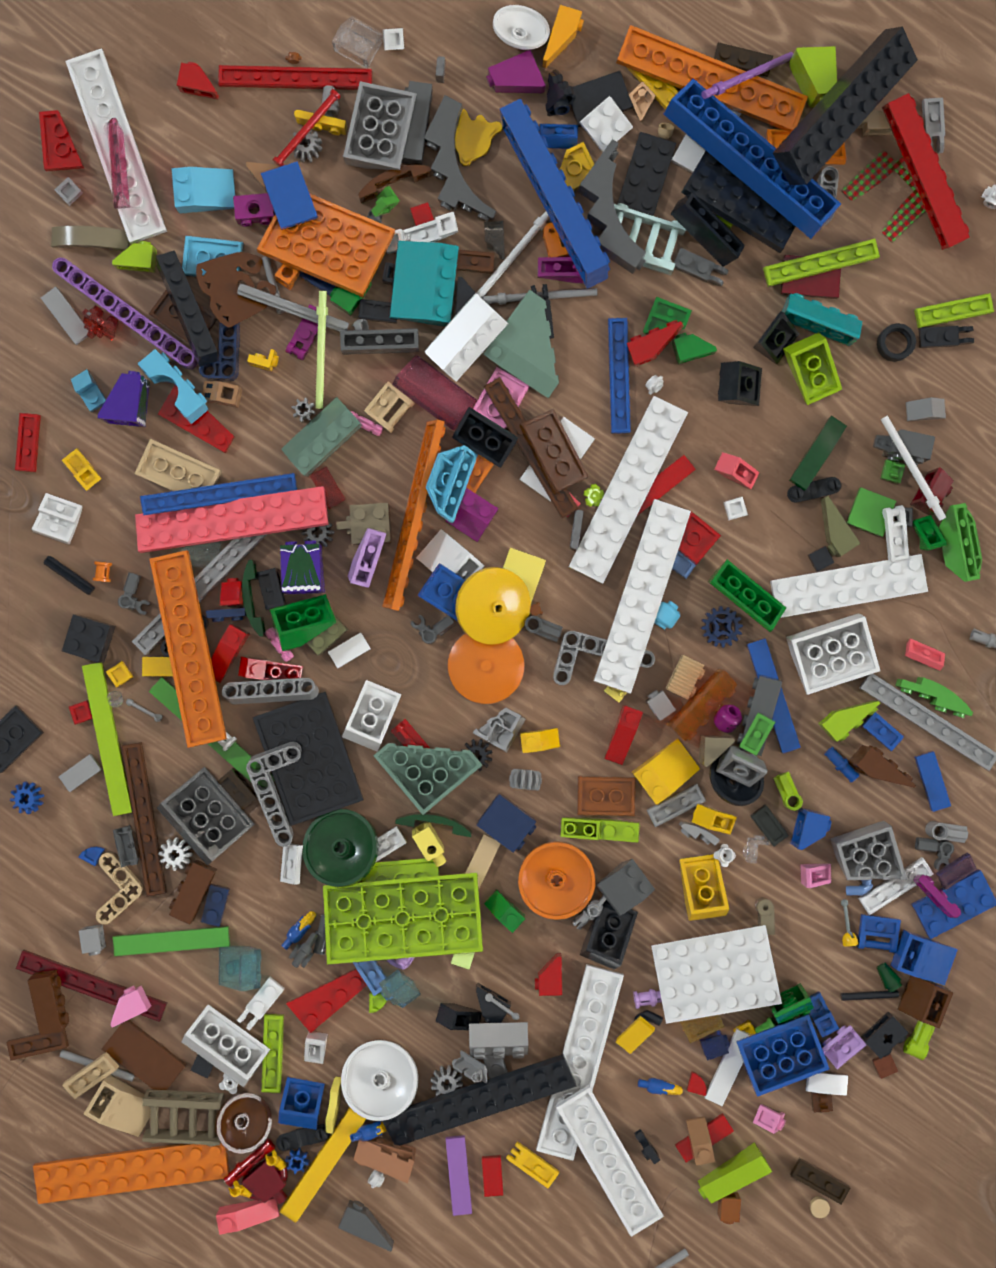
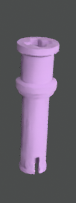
[633,989,662,1009]

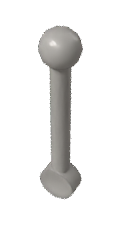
[126,699,162,722]
[485,993,520,1020]

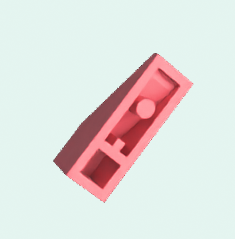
[216,1197,280,1235]

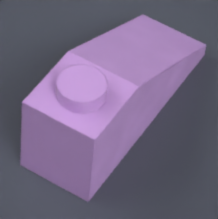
[347,528,386,588]

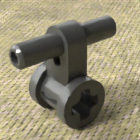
[288,933,318,968]

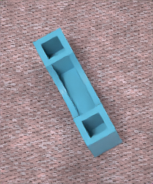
[138,349,209,424]

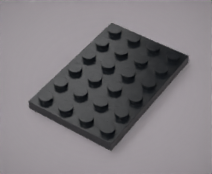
[681,151,796,253]
[252,692,364,826]

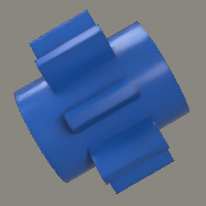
[285,1147,310,1174]

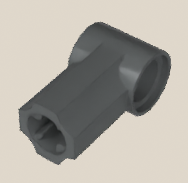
[524,616,563,642]

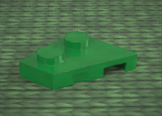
[643,297,692,333]

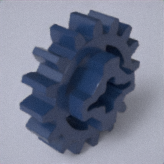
[700,606,743,648]

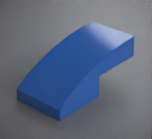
[809,992,839,1038]

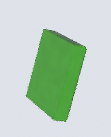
[846,487,896,537]

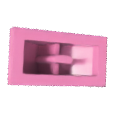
[800,864,831,888]

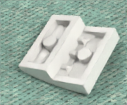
[32,493,83,544]

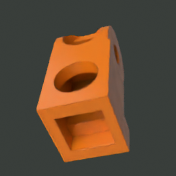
[543,223,569,257]
[275,264,301,290]

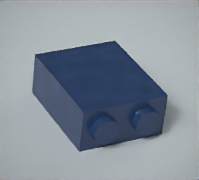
[476,793,537,853]

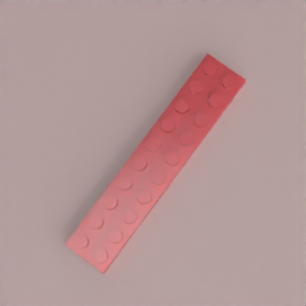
[135,486,329,553]

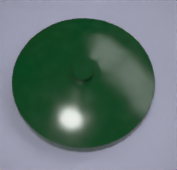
[302,809,378,887]

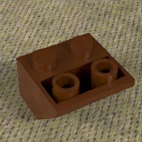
[897,975,953,1029]

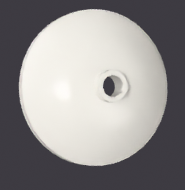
[493,5,550,50]

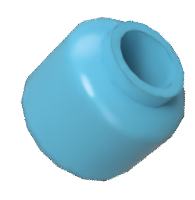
[654,600,680,630]

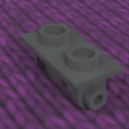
[112,825,139,868]

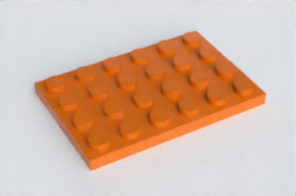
[257,193,395,297]

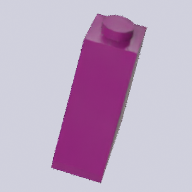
[486,50,546,94]

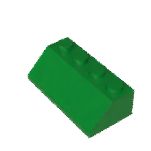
[708,559,786,632]

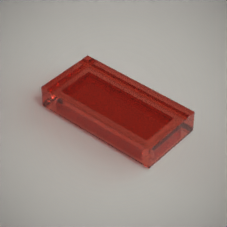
[310,466,346,509]

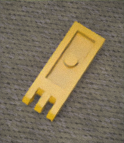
[294,110,347,136]
[506,1142,559,1188]

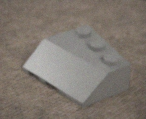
[830,821,907,880]

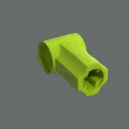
[773,772,803,811]
[903,1020,935,1060]

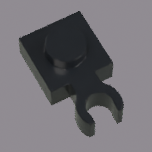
[634,1129,660,1164]

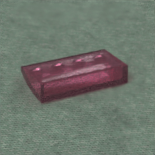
[107,118,130,209]
[392,354,477,431]

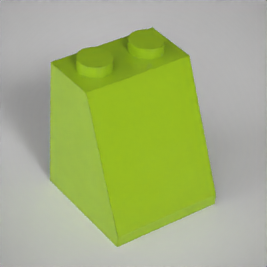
[789,46,837,108]

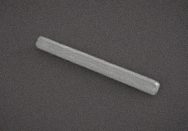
[237,284,349,332]

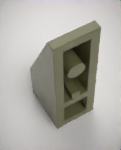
[821,496,860,557]

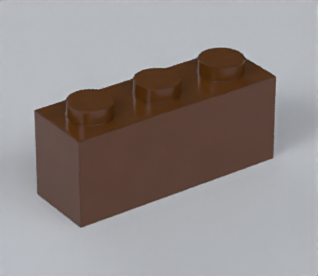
[169,860,217,925]
[27,970,69,1035]

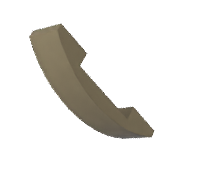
[51,226,129,251]

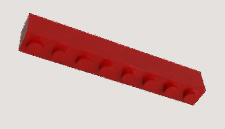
[882,93,970,250]

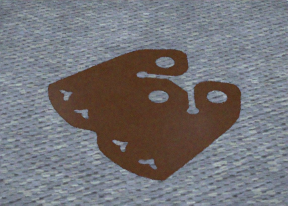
[196,252,276,328]

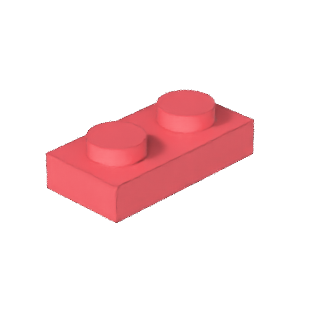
[905,638,945,671]

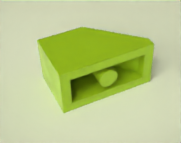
[112,241,157,273]

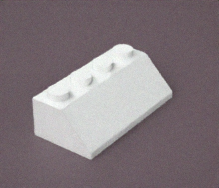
[424,293,508,382]
[182,1005,270,1087]

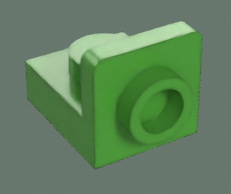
[371,186,400,217]

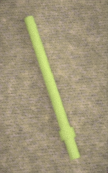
[315,291,328,409]

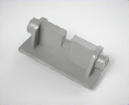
[452,1050,487,1083]

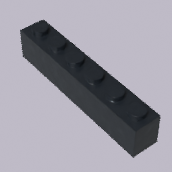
[156,250,217,367]

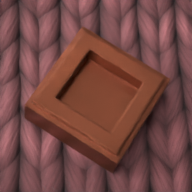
[872,1054,898,1079]

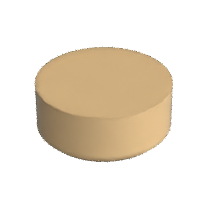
[809,1197,830,1218]

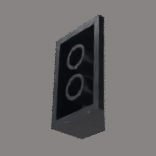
[452,407,519,468]

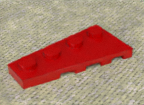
[158,385,235,453]
[286,968,367,1033]

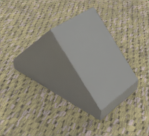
[906,397,946,421]

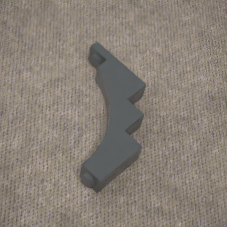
[578,139,646,274]

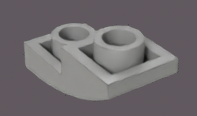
[679,821,720,845]

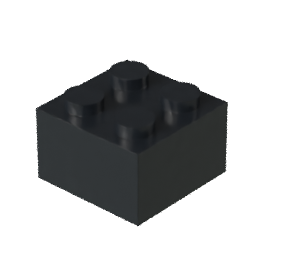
[62,614,116,663]

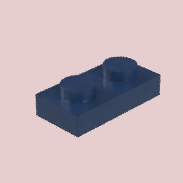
[206,608,247,622]
[201,884,230,927]

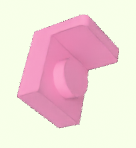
[753,1104,786,1134]

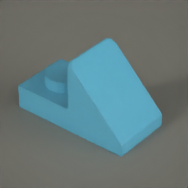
[71,369,106,412]

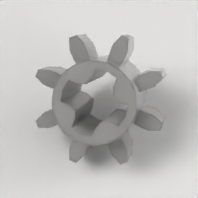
[292,398,316,422]

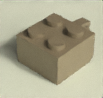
[336,503,392,545]

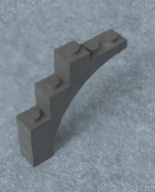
[424,95,497,222]

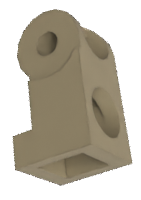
[753,897,775,935]

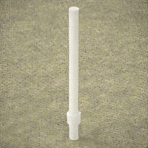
[476,211,549,298]
[880,415,946,521]

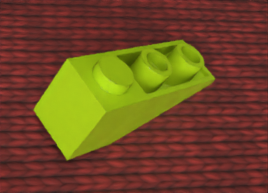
[818,700,880,742]

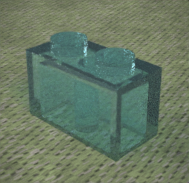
[379,969,421,1008]

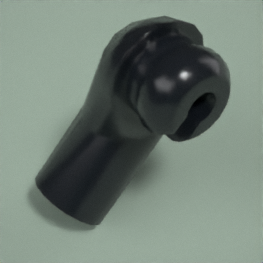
[634,1010,663,1026]

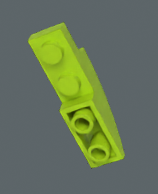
[561,817,640,843]

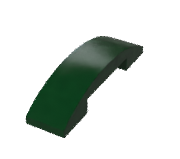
[242,560,266,637]
[395,812,472,837]

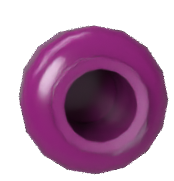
[714,704,742,733]

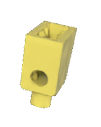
[412,821,446,867]

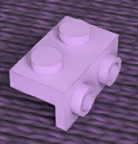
[822,1025,867,1070]

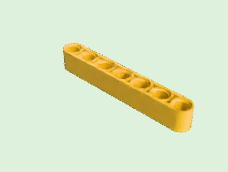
[280,1106,366,1223]

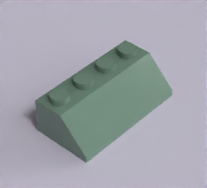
[281,397,362,477]

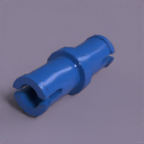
[824,746,860,783]

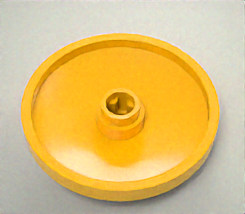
[456,567,531,644]

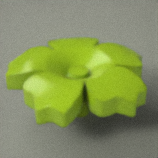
[583,484,604,507]

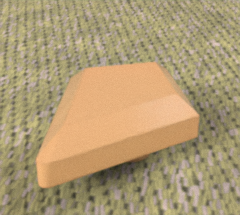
[629,82,656,122]

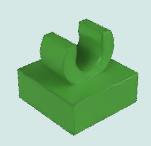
[880,460,905,484]

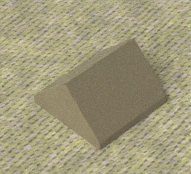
[699,735,735,768]

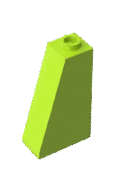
[698,1142,772,1204]

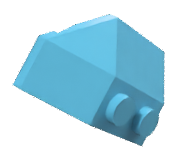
[426,445,478,523]

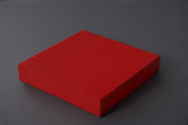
[678,511,721,565]

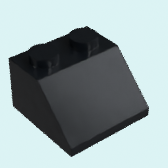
[718,361,762,406]

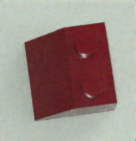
[910,467,954,515]

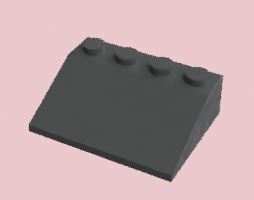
[157,767,255,866]

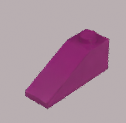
[538,257,584,284]

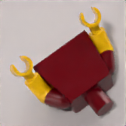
[228,1150,288,1204]

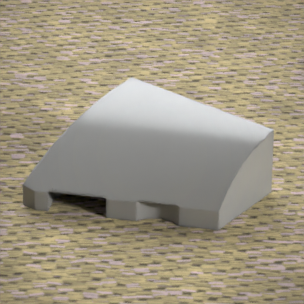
[473,708,526,752]

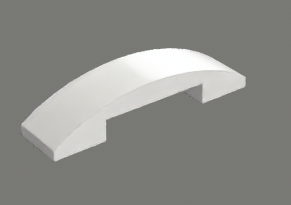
[387,212,458,254]

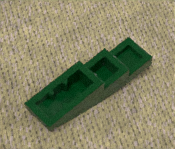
[789,415,847,491]

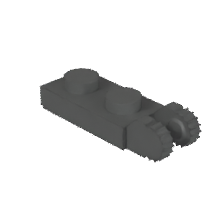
[674,248,729,286]

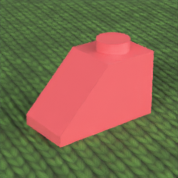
[714,452,760,489]

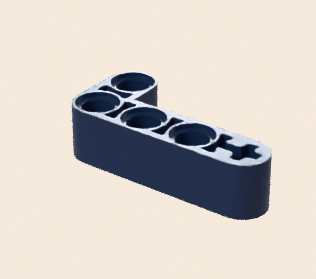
[199,316,240,382]

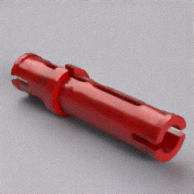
[224,1139,276,1187]

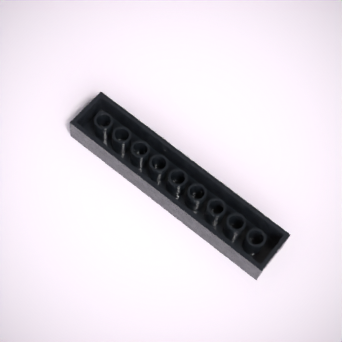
[773,26,918,186]

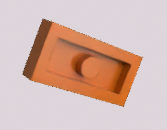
[466,454,494,493]

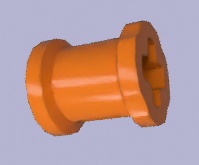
[93,561,112,582]

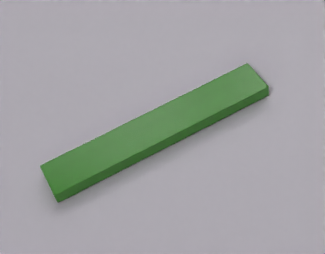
[113,926,230,956]

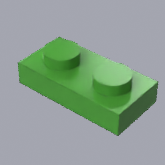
[739,712,775,756]

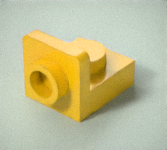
[247,349,279,372]

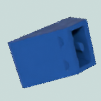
[891,929,958,985]

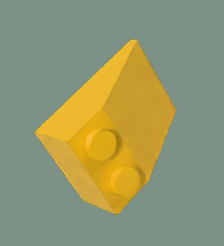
[632,738,700,805]
[679,854,729,921]

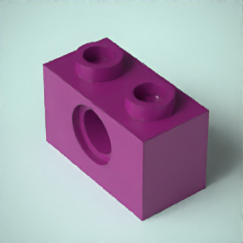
[233,193,275,227]

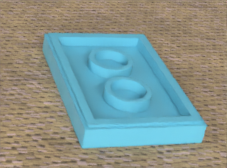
[182,236,244,282]

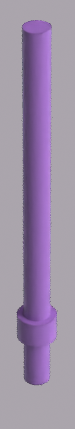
[701,52,793,99]

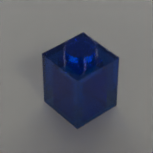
[698,1030,730,1061]

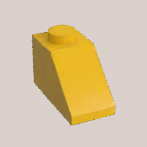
[520,728,560,753]
[692,804,737,835]

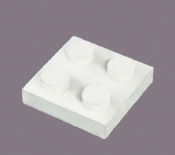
[579,96,633,153]

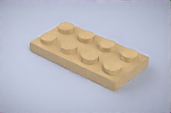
[135,439,222,491]

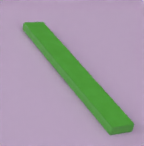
[149,677,275,787]

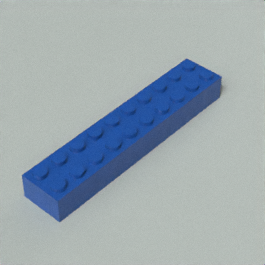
[663,79,841,239]
[500,98,610,289]

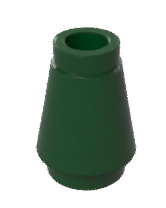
[876,962,903,992]

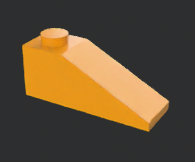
[542,5,584,68]

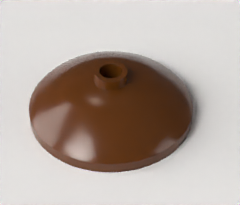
[215,1093,272,1153]

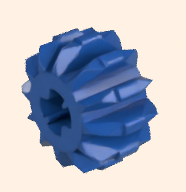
[9,781,44,814]

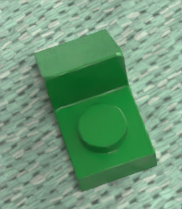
[912,515,947,551]

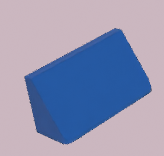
[539,124,578,149]

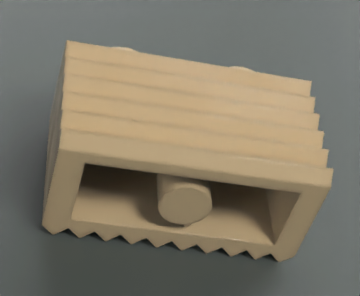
[665,655,705,700]

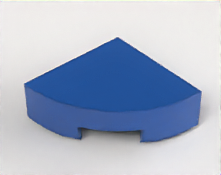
[78,846,106,866]

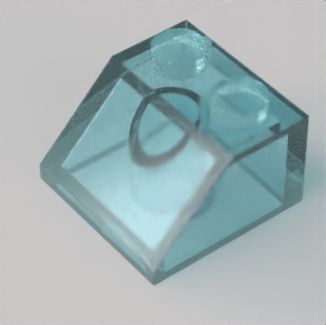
[219,946,262,991]

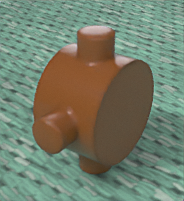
[285,52,302,64]
[530,602,543,616]

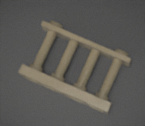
[142,1089,224,1146]

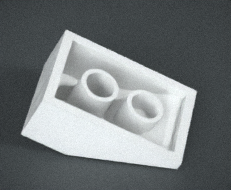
[342,680,401,751]

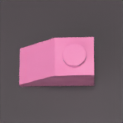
[110,985,151,1028]

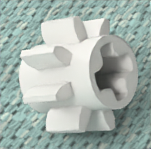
[981,185,996,209]

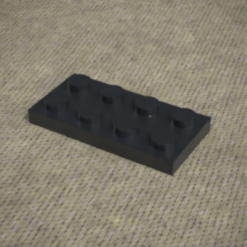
[617,132,676,216]

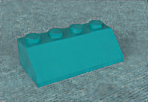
[782,293,863,346]

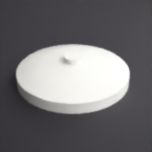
[341,1040,418,1121]

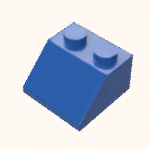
[790,807,831,850]
[278,1077,325,1130]

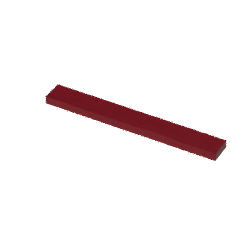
[15,950,168,1022]

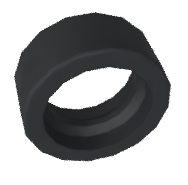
[876,323,916,362]

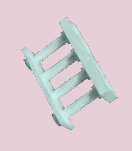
[614,203,686,275]

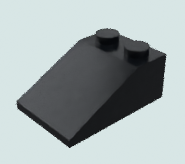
[580,899,638,970]

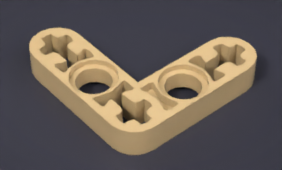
[96,852,144,924]

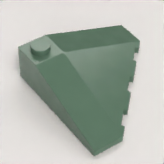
[483,290,559,398]
[373,743,482,815]

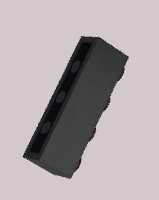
[671,192,745,267]

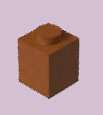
[717,1192,741,1224]

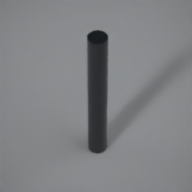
[840,990,899,1001]

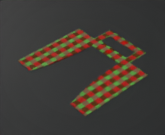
[841,150,926,243]

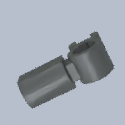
[118,572,150,615]
[410,615,456,644]
[915,837,954,871]

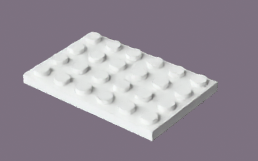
[651,925,782,1024]

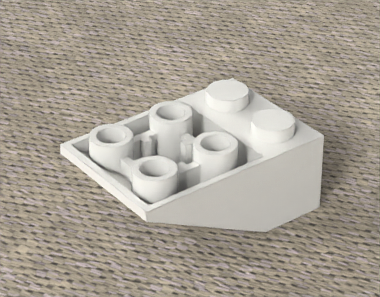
[416,529,484,580]

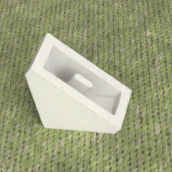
[304,1032,328,1064]

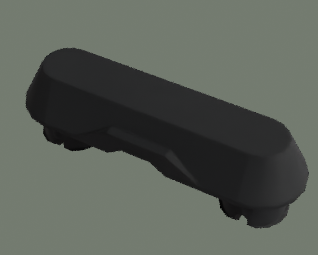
[787,477,841,503]
[276,1124,331,1151]

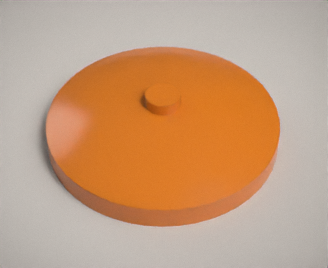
[448,633,524,704]
[518,841,595,920]

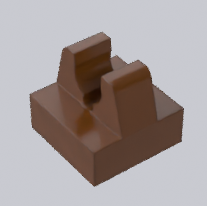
[811,1092,833,1113]

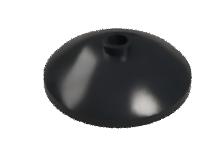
[709,756,764,806]

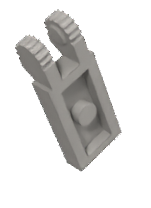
[922,98,945,153]

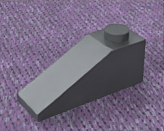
[338,1200,394,1252]

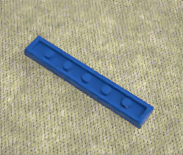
[608,318,631,434]
[746,638,801,753]

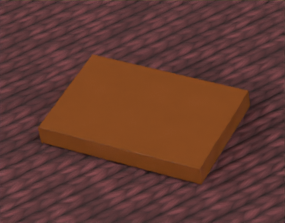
[577,776,636,816]

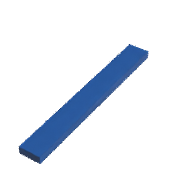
[140,473,297,516]

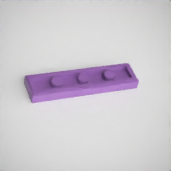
[446,1135,472,1216]

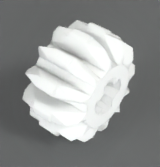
[159,837,193,871]

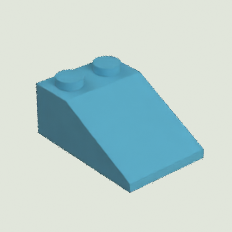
[171,167,236,214]

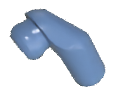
[846,879,873,895]

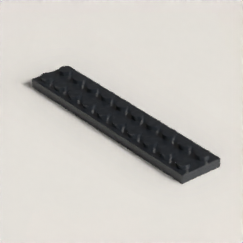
[382,1054,577,1146]

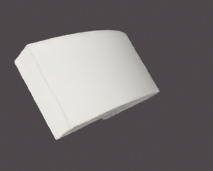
[806,1072,848,1095]

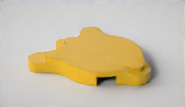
[455,109,502,166]

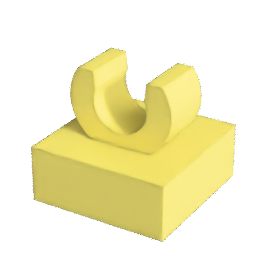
[604,686,627,702]

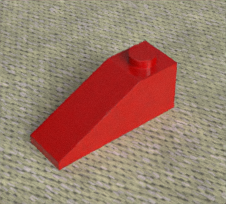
[211,624,250,683]
[604,705,643,765]

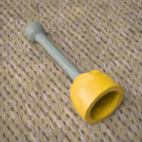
[841,899,859,947]

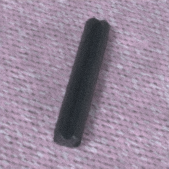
[43,556,95,595]

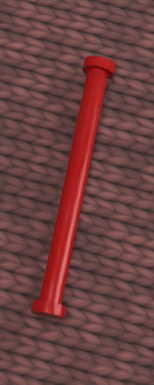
[272,89,341,167]

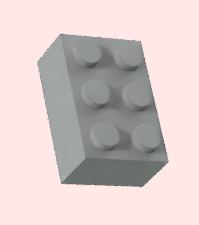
[469,1022,528,1059]

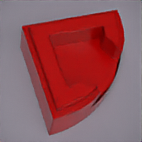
[687,1071,706,1096]

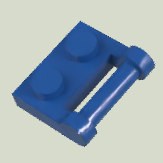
[856,914,901,953]

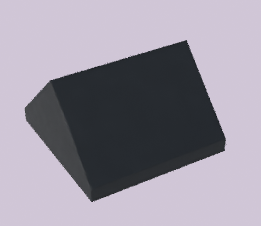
[753,311,799,364]

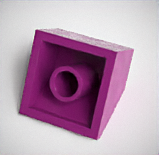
[445,488,498,542]

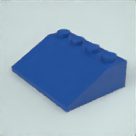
[736,1014,830,1097]

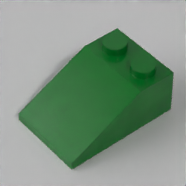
[270,594,336,651]
[770,983,814,1025]

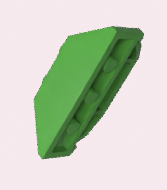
[939,503,982,582]

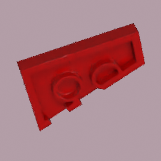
[39,110,84,172]

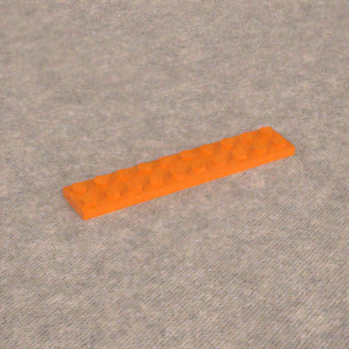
[616,25,808,132]
[382,419,445,611]
[150,550,227,748]
[33,1143,230,1204]

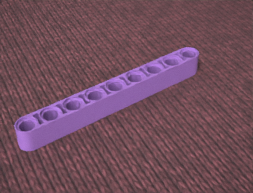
[52,257,197,369]

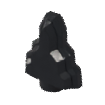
[545,69,576,116]

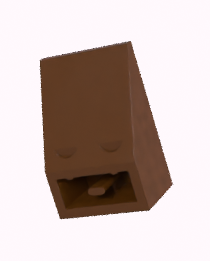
[848,745,916,788]

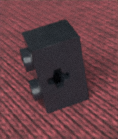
[861,1012,908,1059]

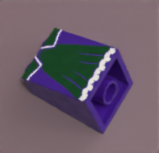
[97,371,150,427]
[280,541,325,594]

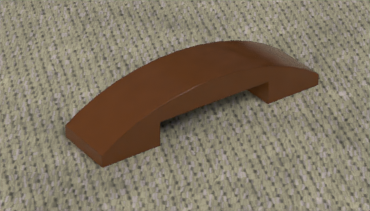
[358,165,432,203]

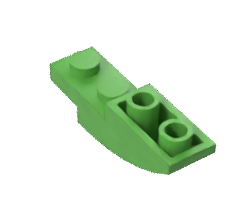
[895,677,973,718]

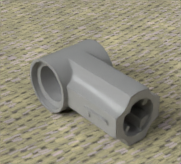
[925,821,968,843]

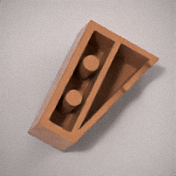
[353,1137,416,1184]

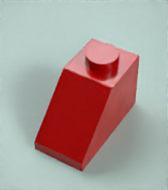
[177,62,219,100]
[220,578,244,606]
[535,953,562,996]

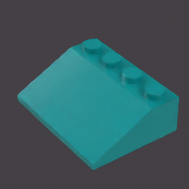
[389,241,459,327]

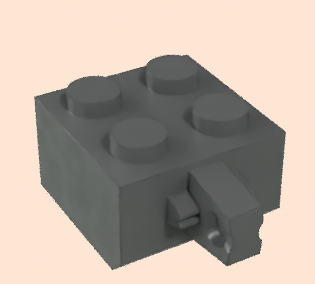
[873,429,935,466]

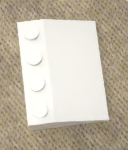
[786,613,880,695]

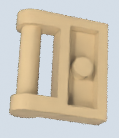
[364,381,415,433]

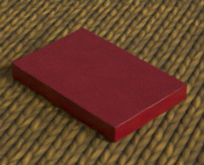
[781,255,841,299]

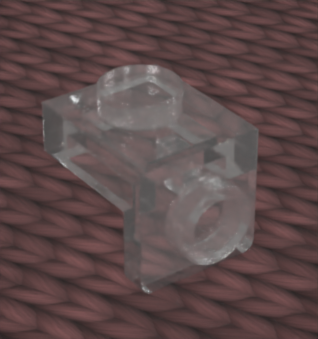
[743,835,770,864]

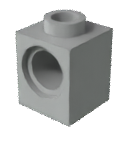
[645,690,676,721]
[79,924,106,956]

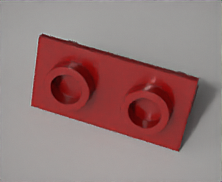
[391,719,430,748]

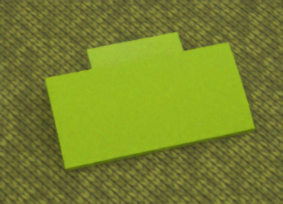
[323,858,483,965]

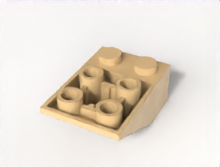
[84,1075,151,1137]

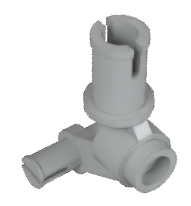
[572,879,606,930]

